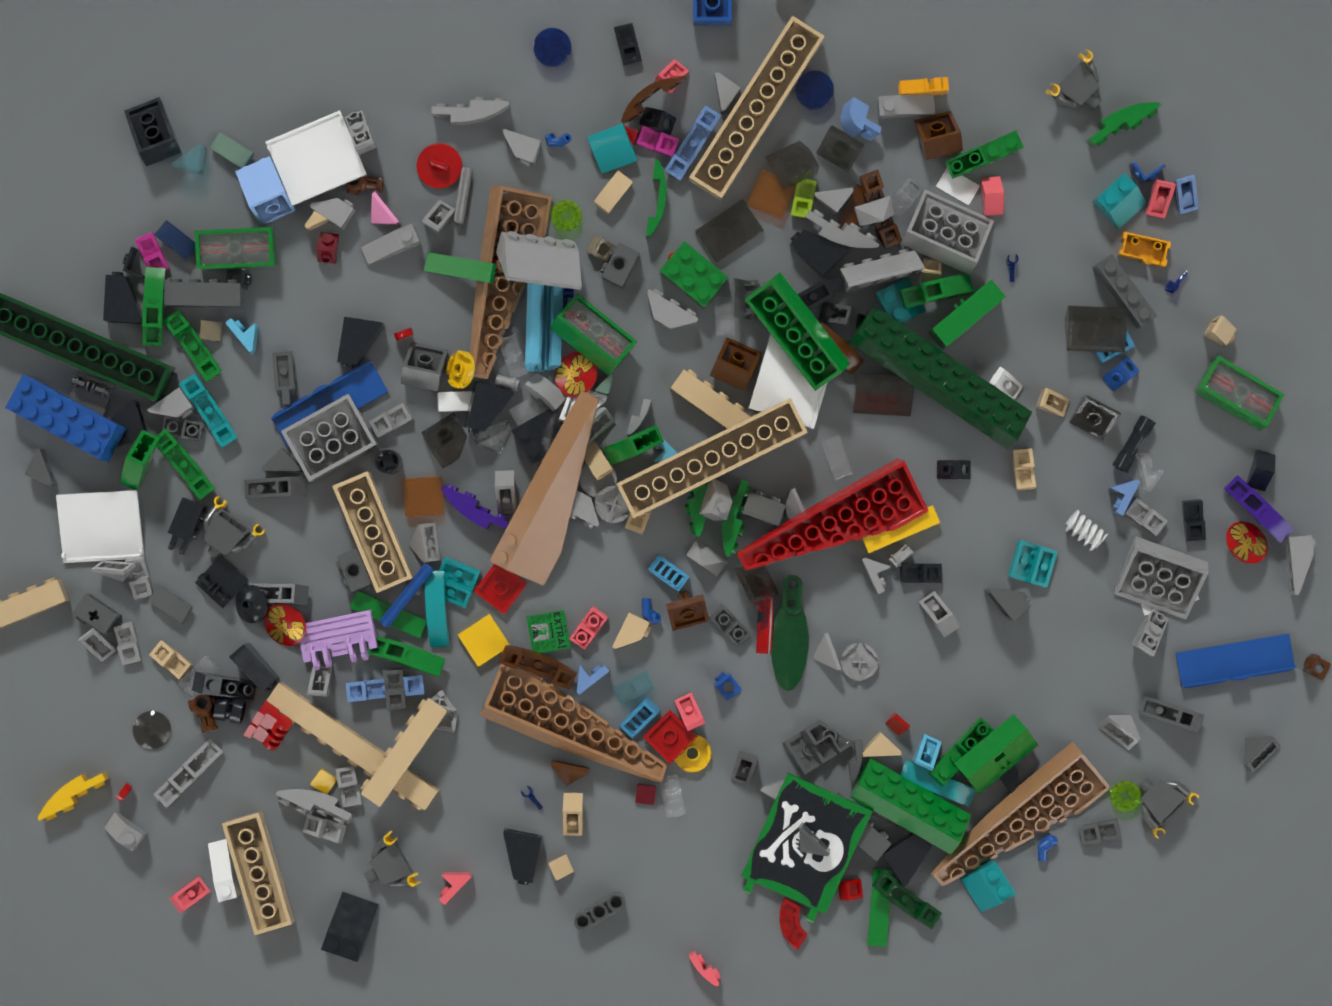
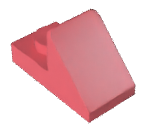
[655,59,689,94]
[1146,180,1176,219]
[674,692,705,731]
[439,872,472,905]
[169,876,211,914]

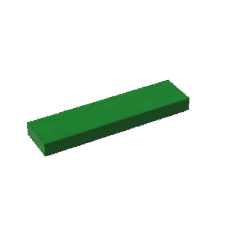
[424,252,496,283]
[350,590,427,638]
[867,868,893,947]

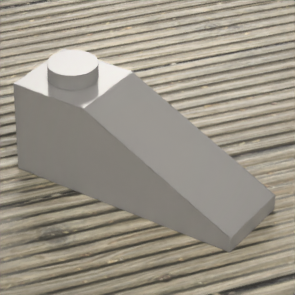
[876,95,935,120]
[361,224,421,265]
[1284,535,1316,595]

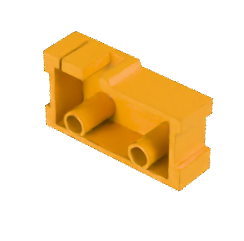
[898,77,949,96]
[1117,232,1171,268]

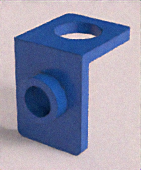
[1129,161,1166,183]
[1102,356,1139,391]
[714,672,741,701]

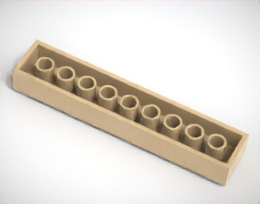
[689,16,825,201]
[617,398,808,519]

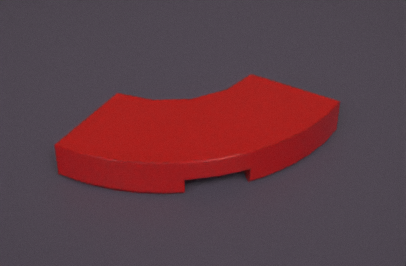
[779,897,807,950]

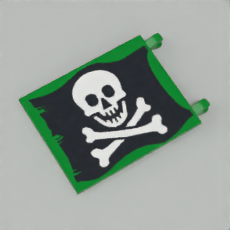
[741,773,873,923]

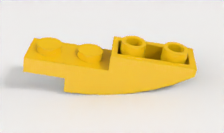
[37,772,109,822]

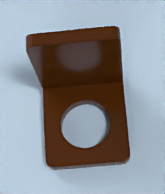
[1302,654,1331,680]

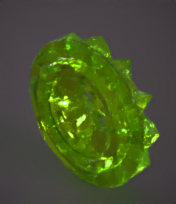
[551,200,582,231]
[1110,781,1141,812]

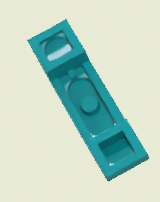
[179,373,238,448]
[425,570,450,647]
[900,759,976,807]

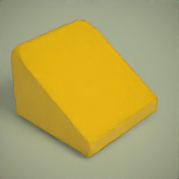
[310,768,337,794]

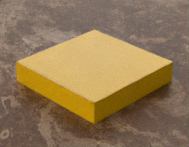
[458,614,510,667]

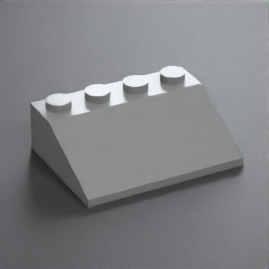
[901,189,994,275]
[496,231,582,290]
[839,249,924,293]
[281,394,379,482]
[1114,536,1209,620]

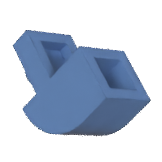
[840,97,882,141]

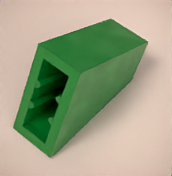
[603,425,664,465]
[119,430,160,490]

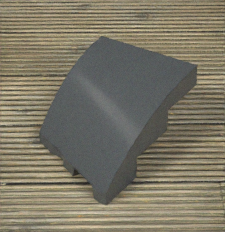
[782,720,854,776]

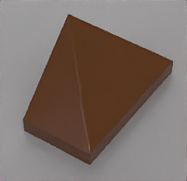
[551,760,590,786]

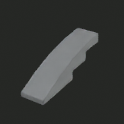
[153,739,223,809]

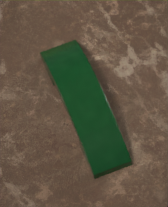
[872,870,942,929]

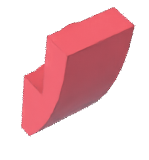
[569,606,608,650]
[689,950,721,986]

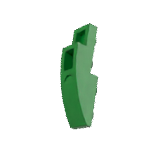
[1087,102,1161,147]
[945,130,1024,179]
[142,267,166,346]
[899,274,974,309]
[722,480,751,557]
[684,483,707,537]
[367,636,446,677]
[928,717,994,787]

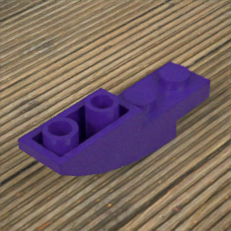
[1224,475,1294,543]
[441,484,510,529]

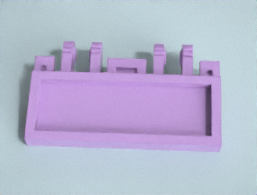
[300,610,378,670]

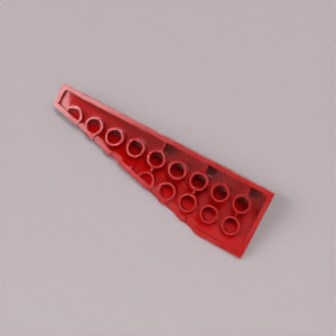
[736,458,929,570]

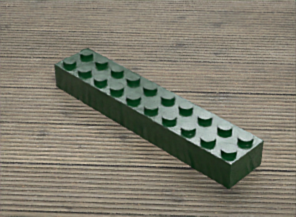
[0,293,175,402]
[849,305,1032,449]

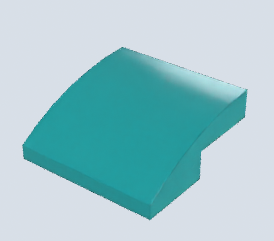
[587,123,638,174]
[1007,540,1058,588]
[440,556,481,608]

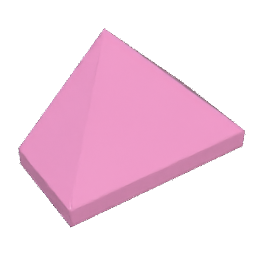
[371,192,401,226]

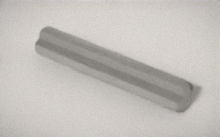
[454,167,472,224]

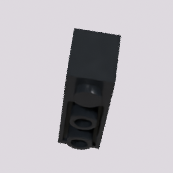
[192,672,256,700]

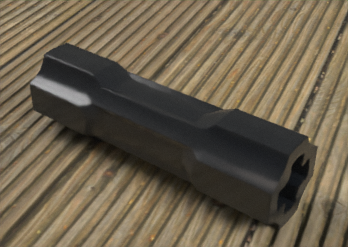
[1112,415,1156,473]

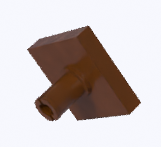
[666,591,710,631]

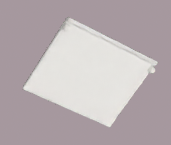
[266,110,367,206]
[749,334,828,429]
[56,490,144,563]

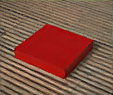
[473,563,527,614]
[643,710,698,764]

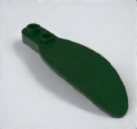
[771,575,809,691]

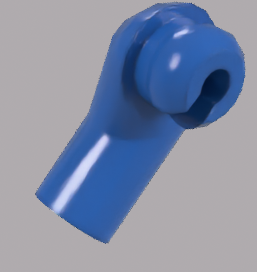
[545,133,572,147]
[642,598,661,624]
[1038,835,1058,861]

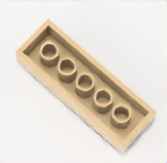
[332,471,414,593]
[222,810,295,935]

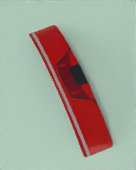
[756,581,774,654]

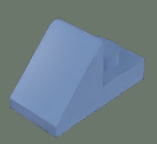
[1174,175,1199,214]
[1108,480,1140,516]
[577,664,610,695]

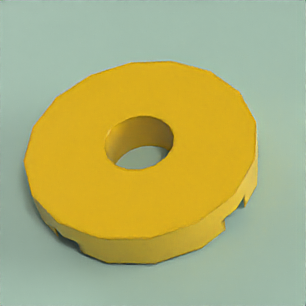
[446,350,475,389]
[675,734,712,773]

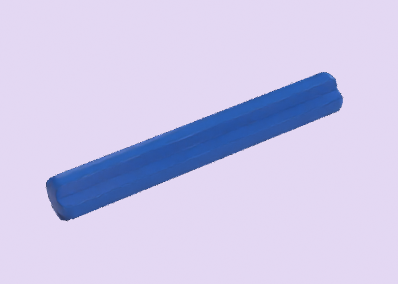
[380,564,433,628]

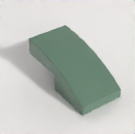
[210,132,254,168]

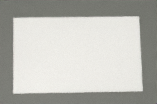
[936,168,980,205]

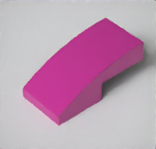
[635,126,679,157]
[135,231,169,270]

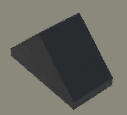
[1247,450,1275,492]

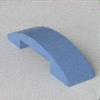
[664,105,721,181]
[346,675,425,702]

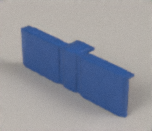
[271,361,389,448]
[1176,634,1297,688]

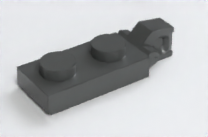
[272,351,296,405]

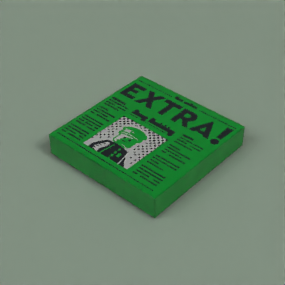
[526,610,571,653]

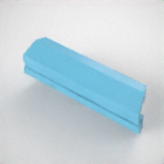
[525,283,563,373]

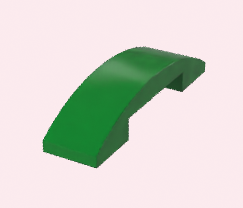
[646,159,666,238]
[163,309,222,382]
[157,429,215,500]

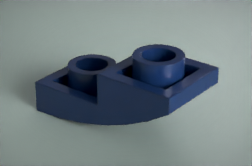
[154,220,195,260]

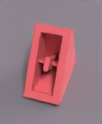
[980,176,1004,216]

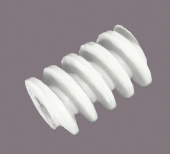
[1065,510,1108,551]

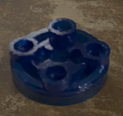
[533,28,572,67]
[795,70,834,110]

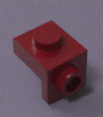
[316,232,339,264]

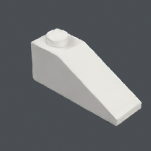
[208,839,241,902]

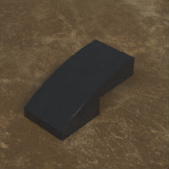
[614,23,642,65]
[1182,499,1206,541]
[900,563,942,583]

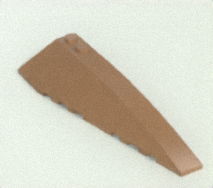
[470,185,552,379]
[490,390,599,586]
[479,664,668,783]
[931,742,1111,887]

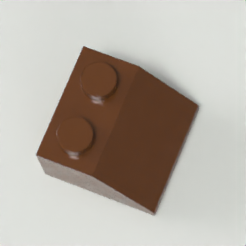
[914,111,963,160]
[710,337,762,391]

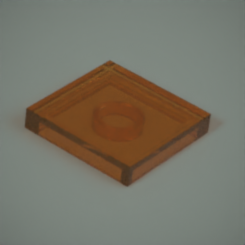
[746,169,797,220]
[403,476,444,517]

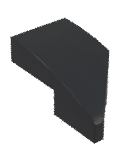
[1000,766,1019,793]

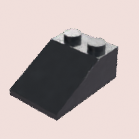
[124,97,182,166]
[511,403,564,464]
[321,892,379,962]

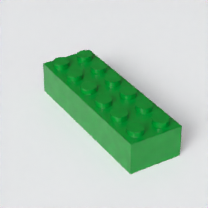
[744,272,851,391]
[850,758,971,854]

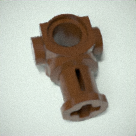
[346,173,384,195]
[188,694,219,733]

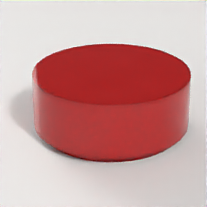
[394,328,414,340]
[115,783,132,802]

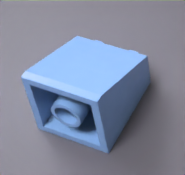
[235,156,296,226]

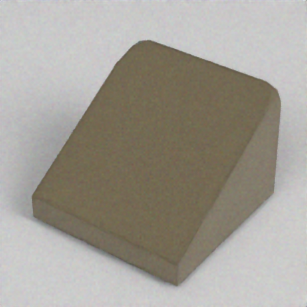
[586,235,614,263]
[200,320,223,341]

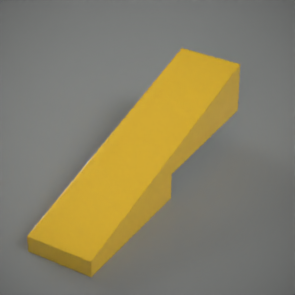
[862,505,941,553]

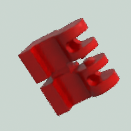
[244,701,292,750]

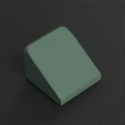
[594,375,614,395]

